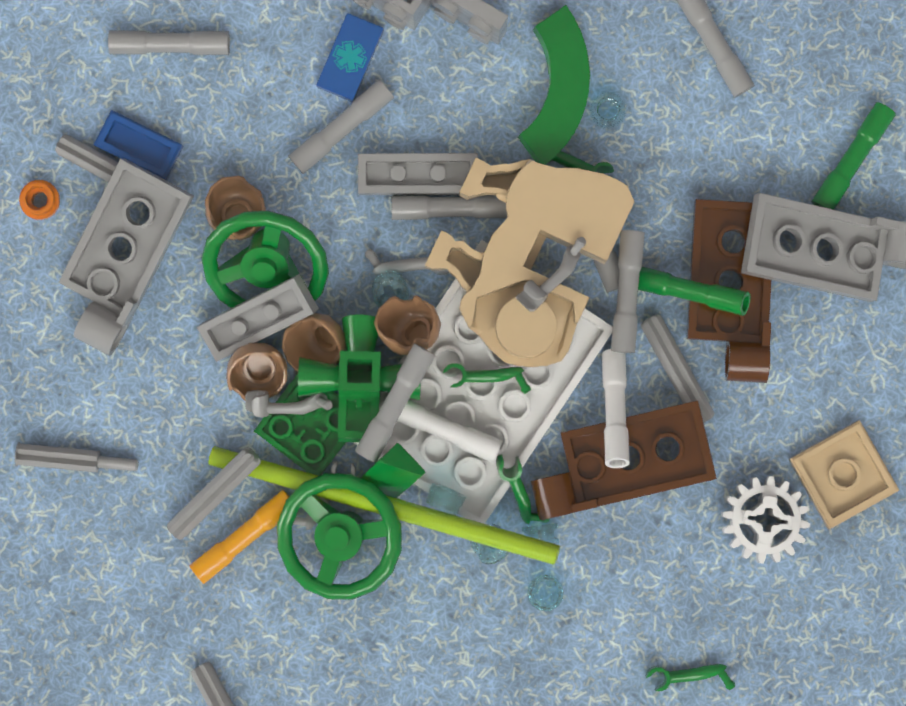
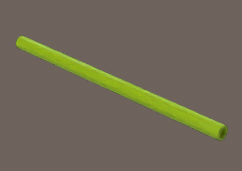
[208,446,561,565]

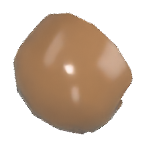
[205,176,266,241]
[374,295,441,355]
[282,313,347,372]
[226,342,288,401]

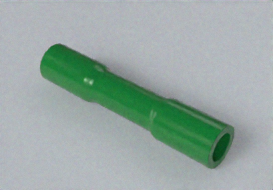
[811,102,896,210]
[638,266,751,316]

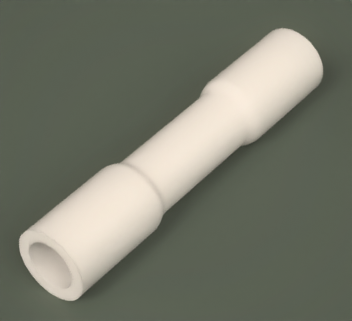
[602,349,630,468]
[397,400,502,463]

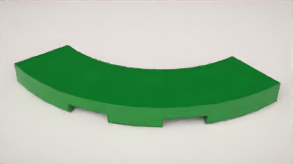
[517,5,590,165]

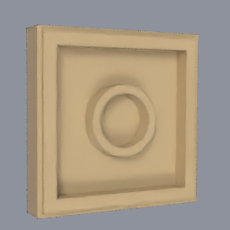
[788,420,899,529]

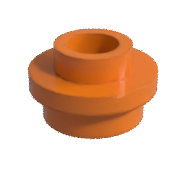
[19,180,60,220]

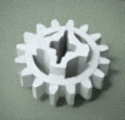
[721,476,810,564]

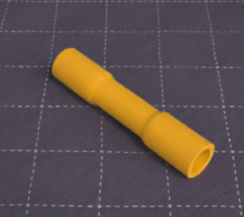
[189,489,289,584]

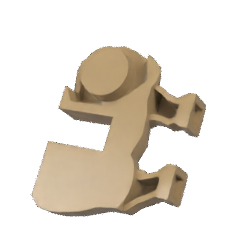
[425,158,634,367]

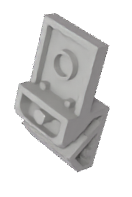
[352,0,508,45]

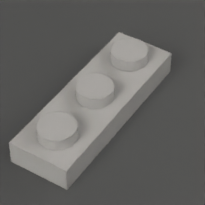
[358,153,478,195]
[197,274,319,362]

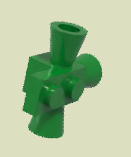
[298,314,421,442]

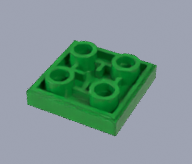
[254,374,346,476]

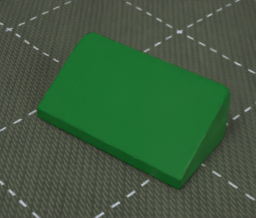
[360,443,426,498]

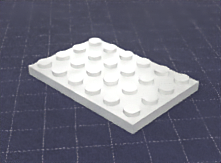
[352,240,613,524]

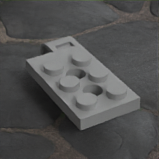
[59,158,194,356]
[741,193,906,302]

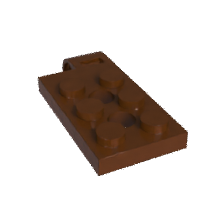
[686,199,772,383]
[530,400,717,520]

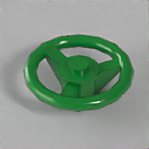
[201,210,329,308]
[277,473,402,600]

